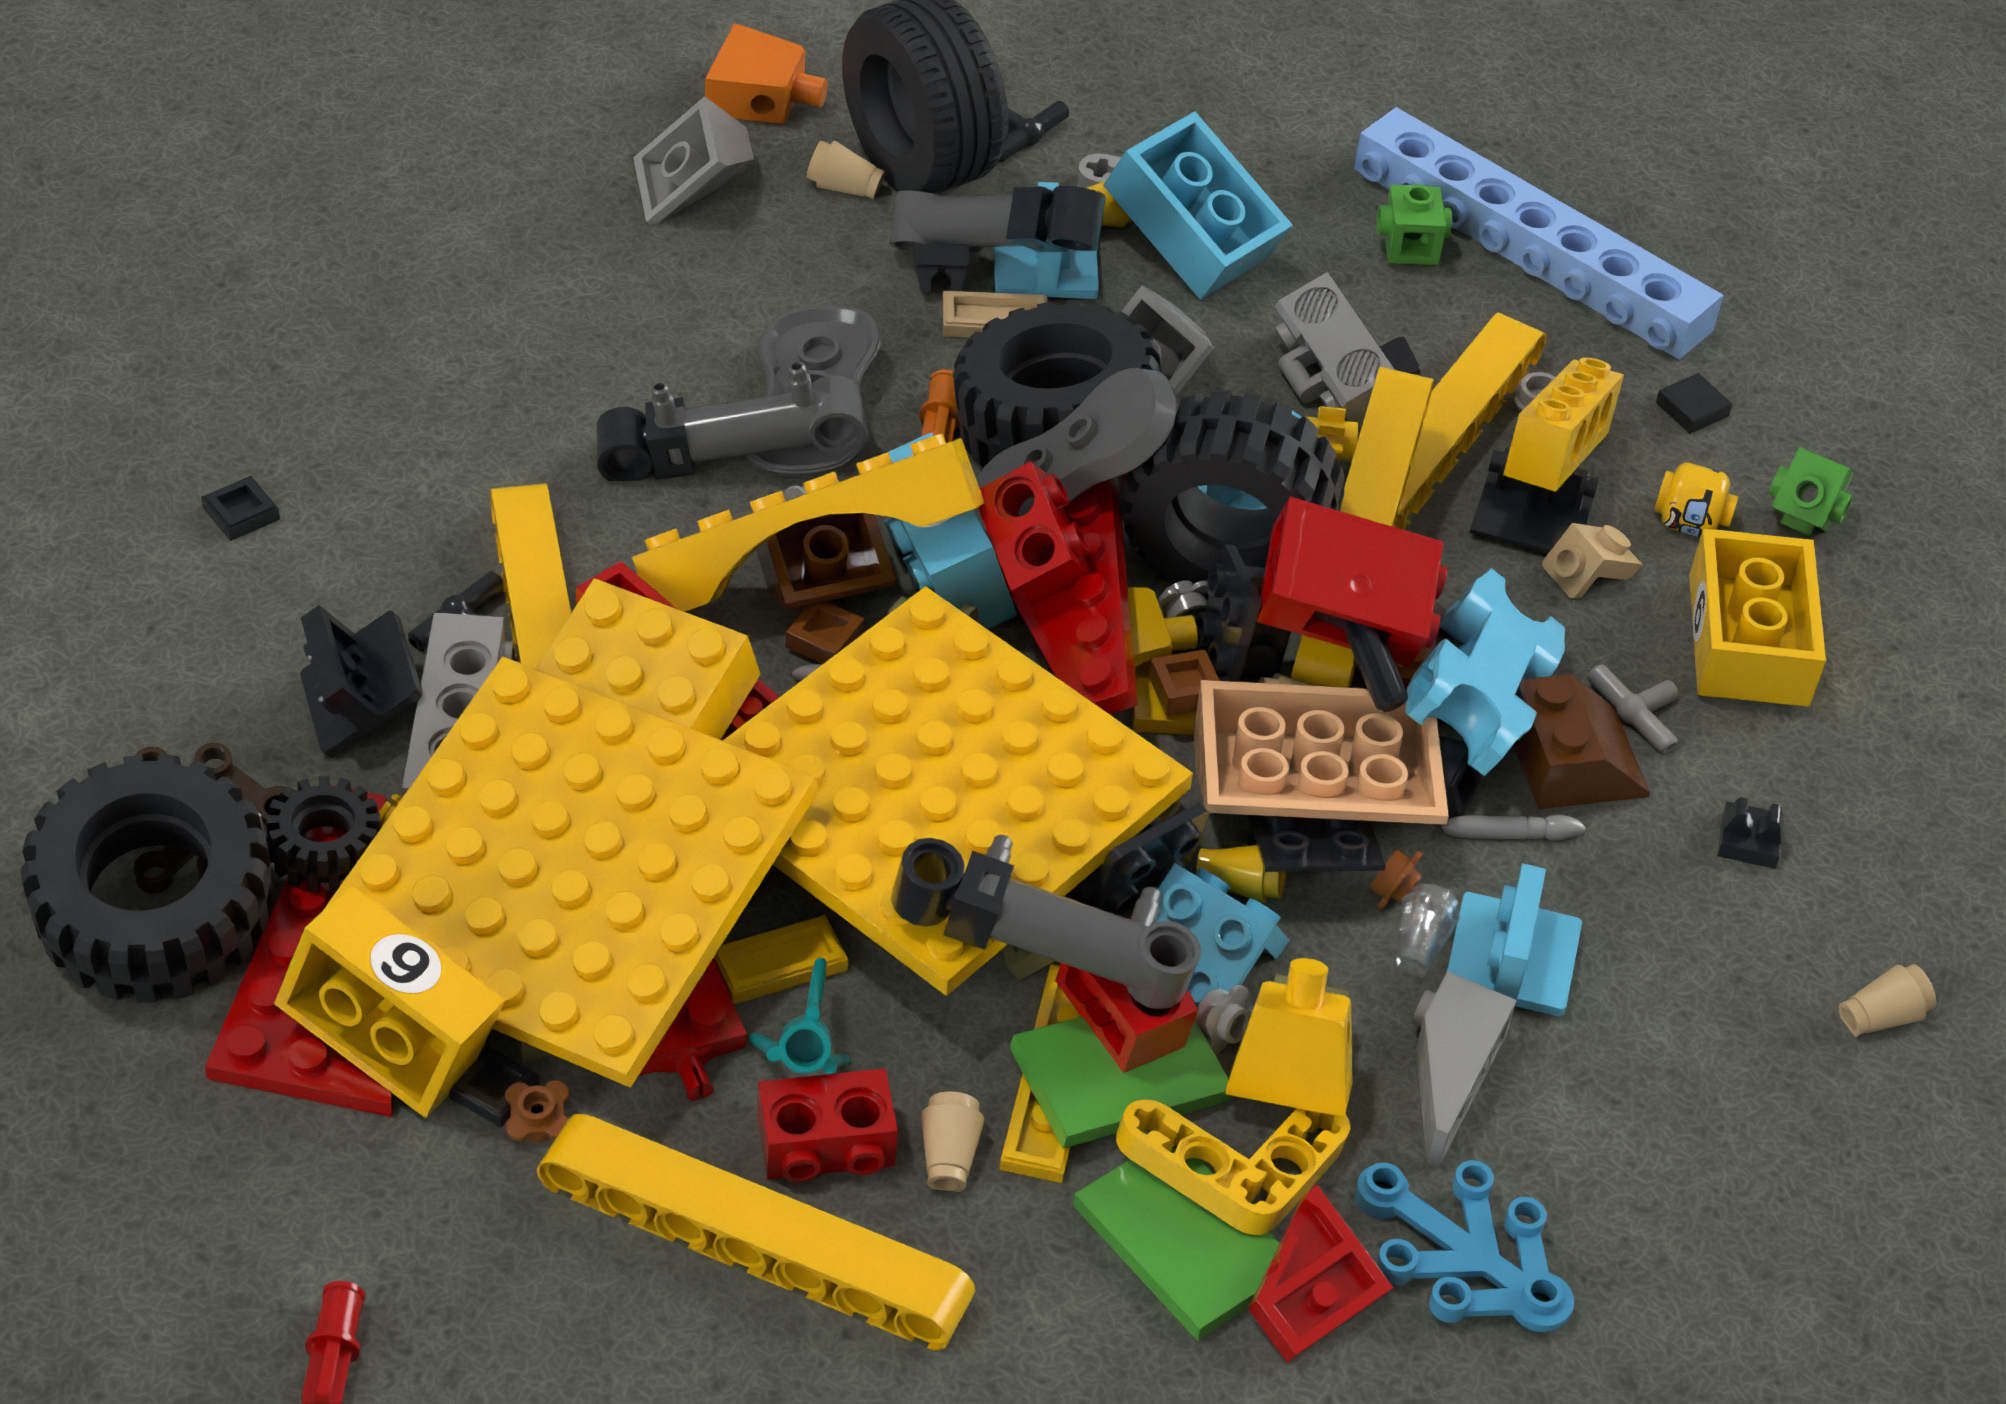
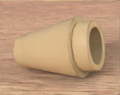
[806,140,885,199]
[1839,964,1936,1037]
[921,1091,985,1192]

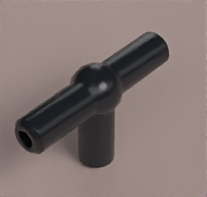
[998,101,1069,162]
[408,571,504,651]

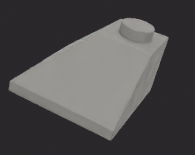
[633,96,754,225]
[1121,285,1214,397]

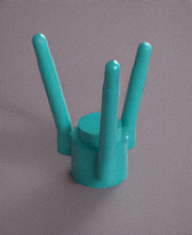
[749,958,850,1074]

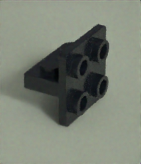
[1195,544,1291,682]
[300,605,423,757]

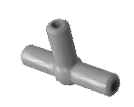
[1588,665,1678,754]

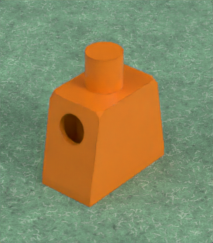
[705,23,828,124]

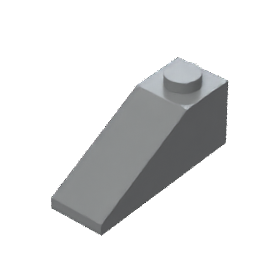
[1412,971,1517,1168]

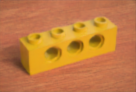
[1503,358,1624,492]

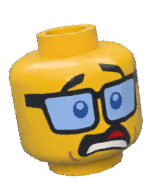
[1654,462,1739,537]

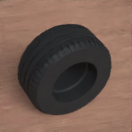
[842,0,1008,194]

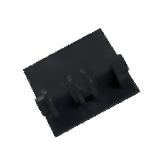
[1469,448,1600,554]
[1247,815,1385,872]

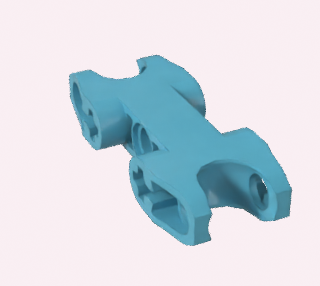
[1405,568,1565,776]

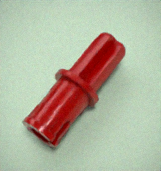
[300,1281,366,1404]

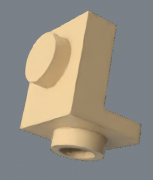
[1542,523,1643,599]

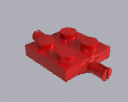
[639,959,747,1101]

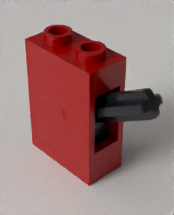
[1256,497,1447,712]

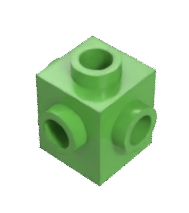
[1376,184,1452,265]
[1769,447,1854,536]

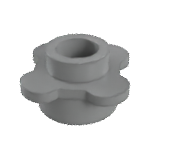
[1158,581,1208,620]
[1195,985,1251,1055]

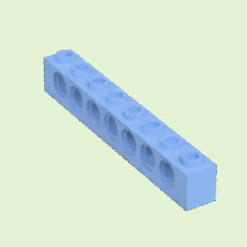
[1354,107,1724,360]

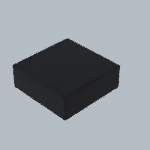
[1656,373,1732,434]
[201,476,280,541]
[449,1045,540,1127]

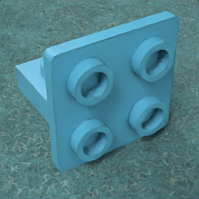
[993,182,1099,299]
[1447,863,1582,1016]

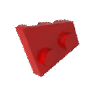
[1248,1185,1393,1363]

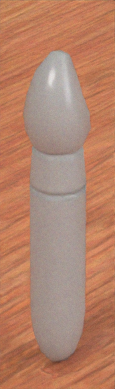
[1441,814,1585,841]

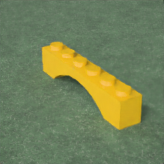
[631,433,985,612]

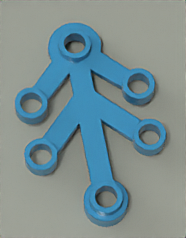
[1355,1160,1574,1332]

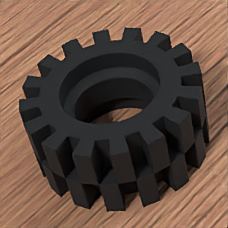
[266,776,380,893]

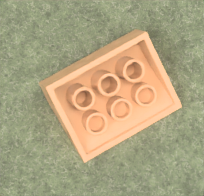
[1193,680,1449,825]

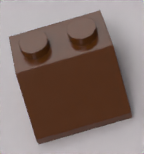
[756,513,896,610]
[1513,674,1650,809]

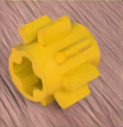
[1305,406,1358,463]

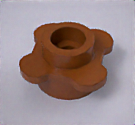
[1369,849,1423,911]
[505,1080,569,1142]

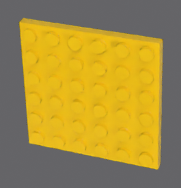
[723,586,1193,996]
[322,656,819,1088]

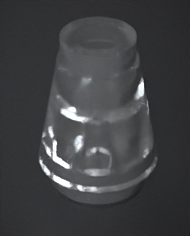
[1393,884,1460,978]

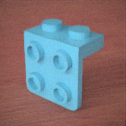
[1156,863,1289,1007]

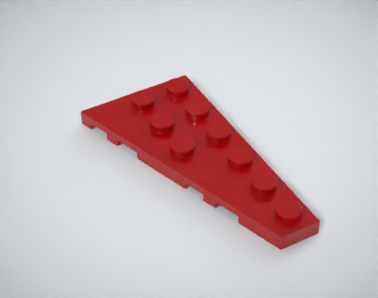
[995,476,1138,715]
[205,785,393,1117]

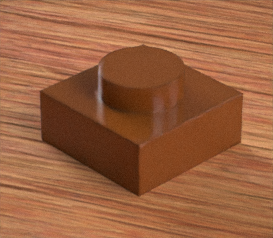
[785,601,865,664]
[1149,650,1219,715]

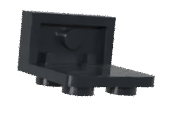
[1068,803,1210,916]

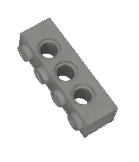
[402,613,515,796]

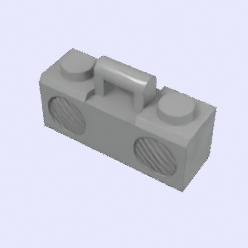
[1274,272,1395,432]

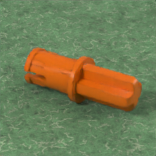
[919,369,959,443]

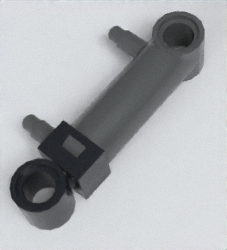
[889,186,1106,252]
[597,362,864,481]
[891,834,1201,1009]

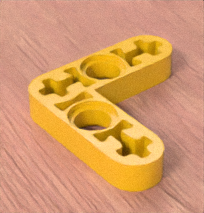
[1116,1099,1350,1235]

